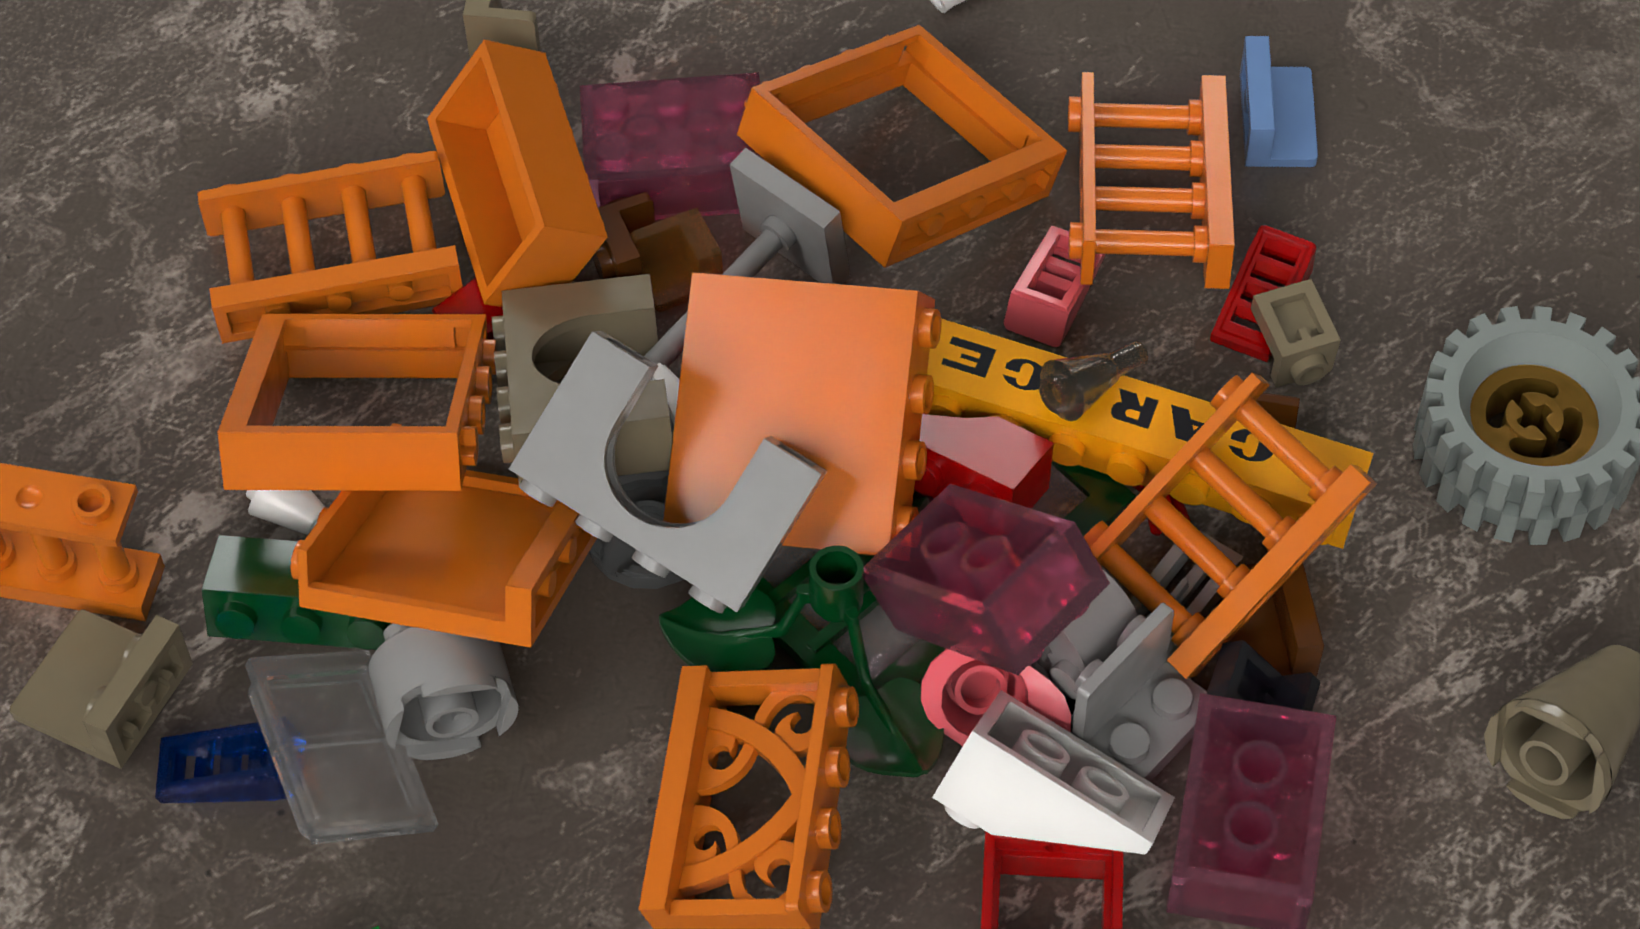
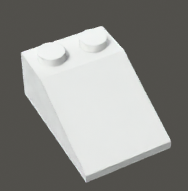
[932,690,1175,854]

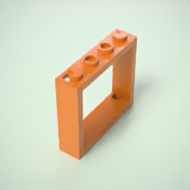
[737,25,1067,268]
[218,314,497,491]

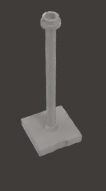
[644,148,850,381]

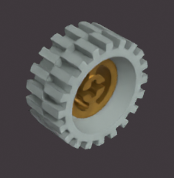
[1413,306,1640,545]

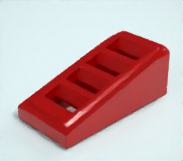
[1210,225,1317,363]

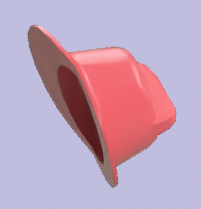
[920,641,1072,747]

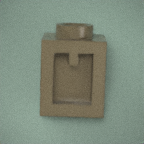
[1250,279,1341,387]

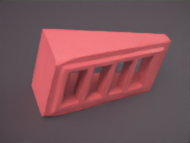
[1004,225,1106,347]

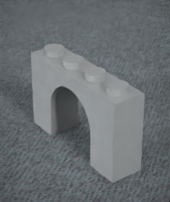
[509,331,827,613]

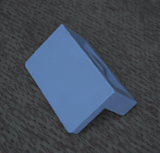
[1240,36,1318,167]

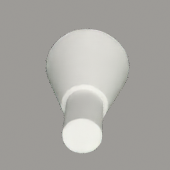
[246,490,325,535]

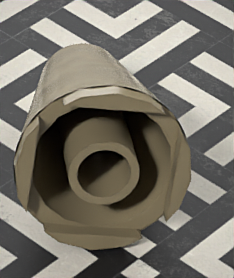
[1484,645,1640,819]

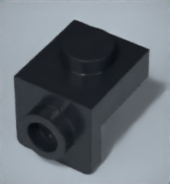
[1205,640,1320,742]

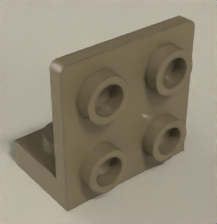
[9,610,193,769]

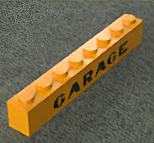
[927,318,1374,549]

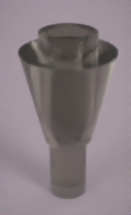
[1039,341,1148,421]

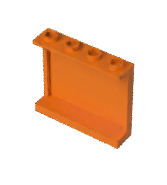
[663,273,941,560]
[291,423,597,648]

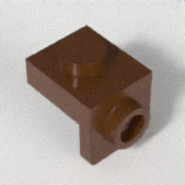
[592,192,656,279]

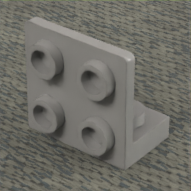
[1071,603,1217,782]

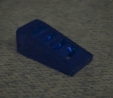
[155,718,304,803]

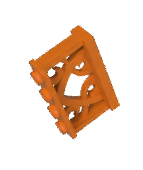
[638,663,859,929]

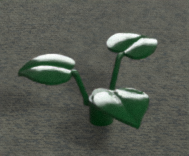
[659,496,944,778]

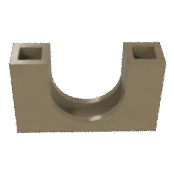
[492,274,672,485]

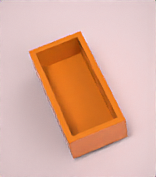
[427,39,608,307]

